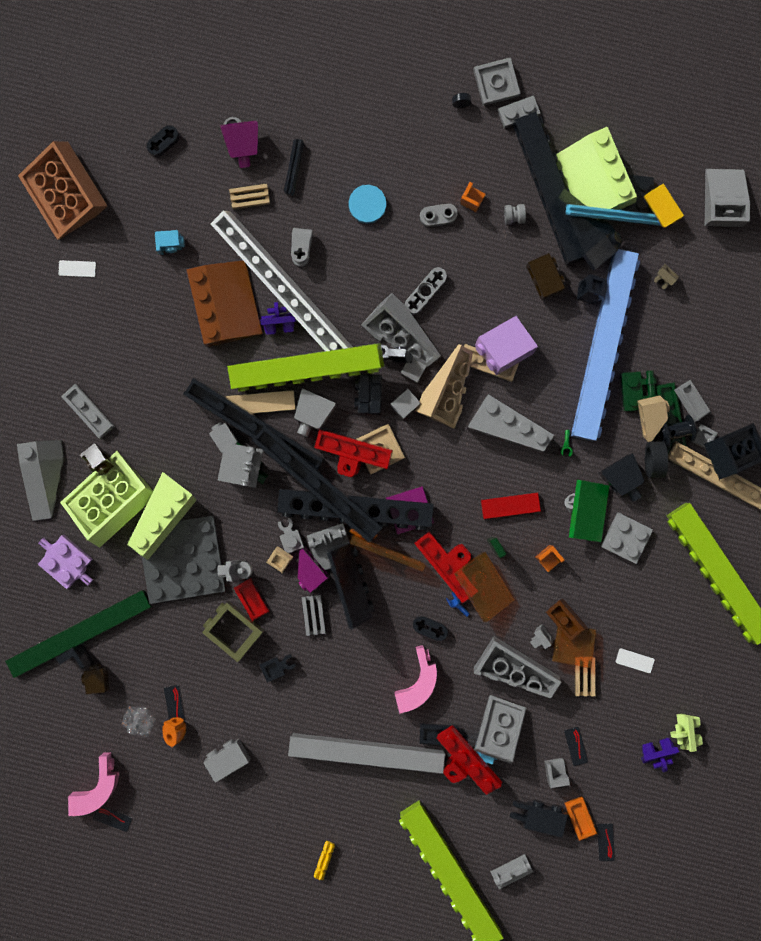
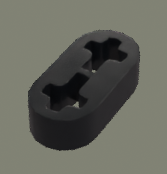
[146,125,179,157]
[413,616,448,641]

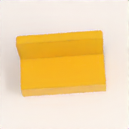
[644,183,684,228]

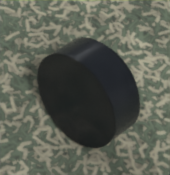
[452,93,472,108]

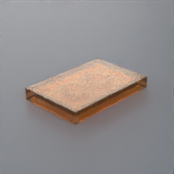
[454,552,514,622]

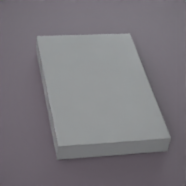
[474,695,526,764]

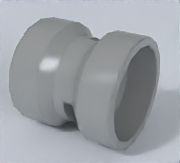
[504,204,526,225]

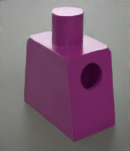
[220,121,258,168]

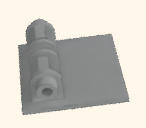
[218,443,263,488]
[307,523,349,570]

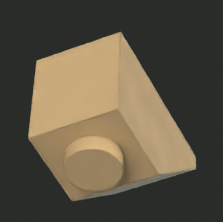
[638,396,670,442]

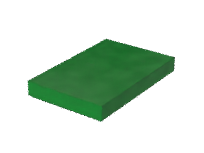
[569,480,609,542]

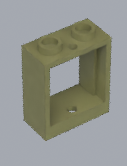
[202,601,264,662]

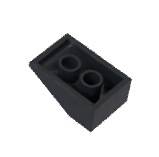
[704,423,761,480]

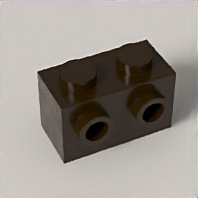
[526,253,566,301]

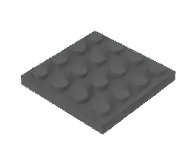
[142,516,226,604]

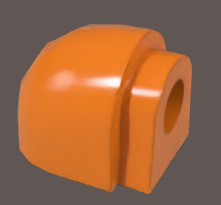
[163,717,186,747]

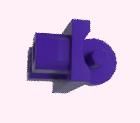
[260,302,296,334]
[641,738,679,773]

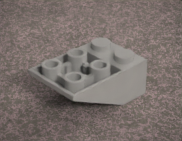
[705,169,750,227]

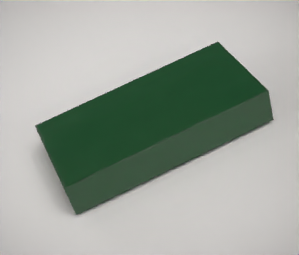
[487,537,506,558]

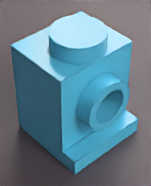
[155,230,185,255]

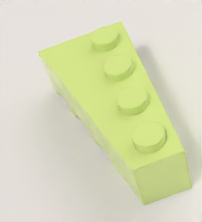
[127,472,196,560]

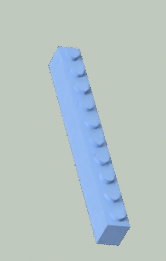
[571,249,640,441]

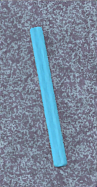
[566,204,662,226]

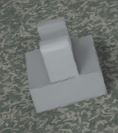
[530,624,554,649]

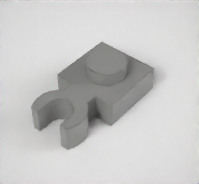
[278,518,304,553]

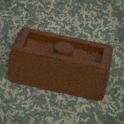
[546,599,588,642]

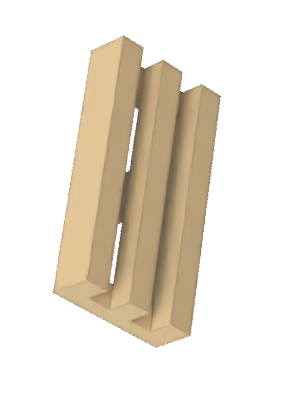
[229,184,270,209]
[575,657,595,696]

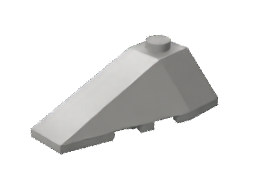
[361,293,440,367]
[17,440,64,521]

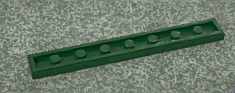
[5,590,152,678]

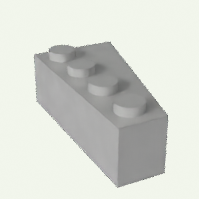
[474,636,561,698]

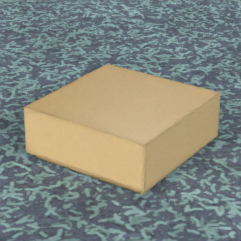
[266,546,293,573]

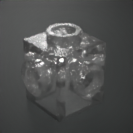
[121,706,156,737]

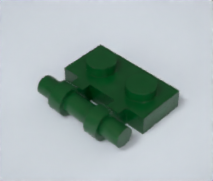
[620,370,658,412]

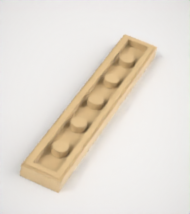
[668,441,761,510]

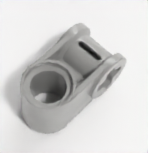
[291,228,312,267]

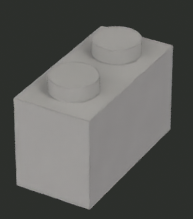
[203,739,251,783]

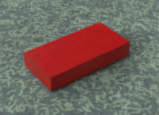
[234,578,269,621]

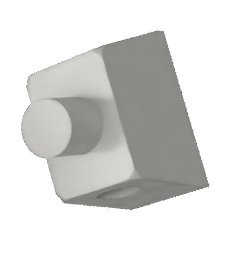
[294,388,336,437]

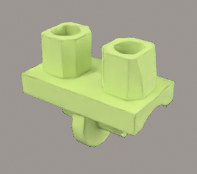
[670,714,703,752]

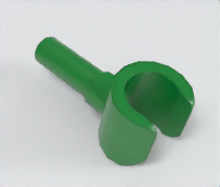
[560,430,573,457]

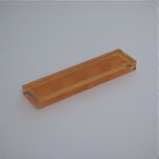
[350,535,425,571]

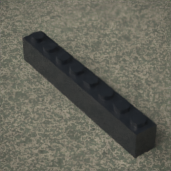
[513,112,584,266]

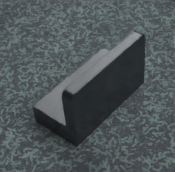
[56,643,94,669]

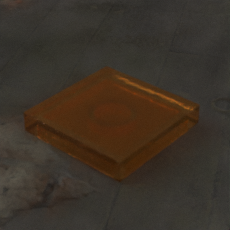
[552,626,596,669]

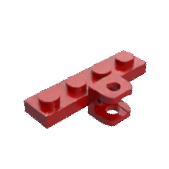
[314,429,393,477]
[414,531,478,603]
[437,725,502,795]

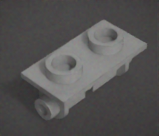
[490,854,533,889]

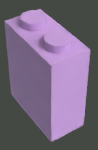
[475,316,538,375]

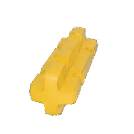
[314,841,335,880]

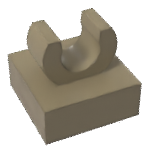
[654,264,679,289]

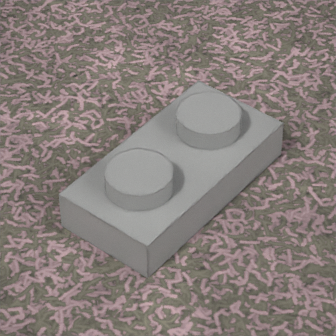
[498,96,540,128]

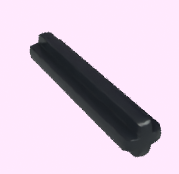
[284,139,304,195]

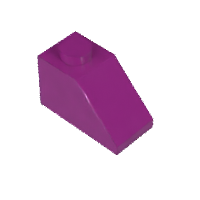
[298,547,330,593]

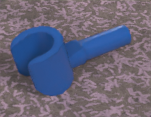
[446,592,469,617]

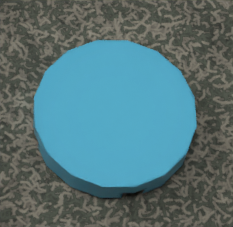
[349,185,386,224]

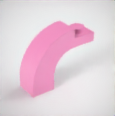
[395,645,437,713]
[68,752,119,816]

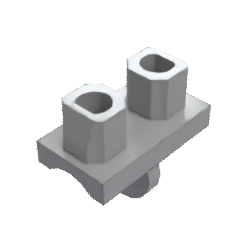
[218,560,253,581]

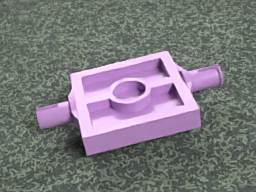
[38,535,93,589]

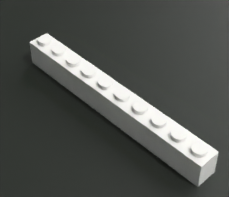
[211,210,353,351]

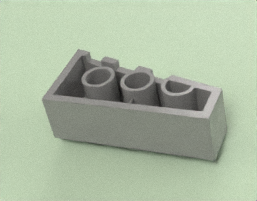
[466,394,554,452]

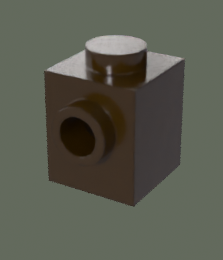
[81,664,109,694]

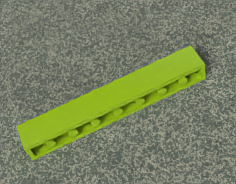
[227,343,384,392]
[666,503,761,645]
[399,800,503,941]

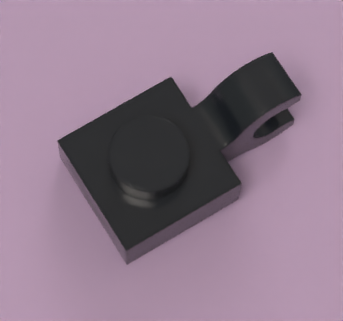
[381,345,413,363]

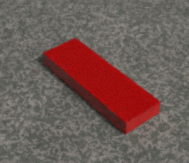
[481,493,540,519]

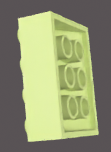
[556,127,637,210]
[60,451,153,548]

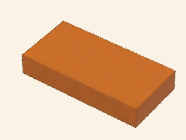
[564,796,597,841]

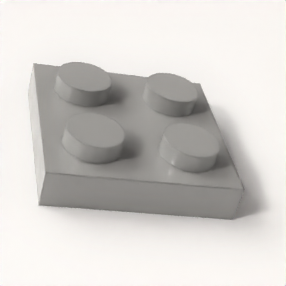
[473,57,520,106]
[600,513,653,564]

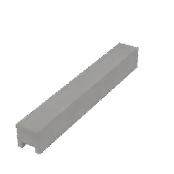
[288,733,445,774]

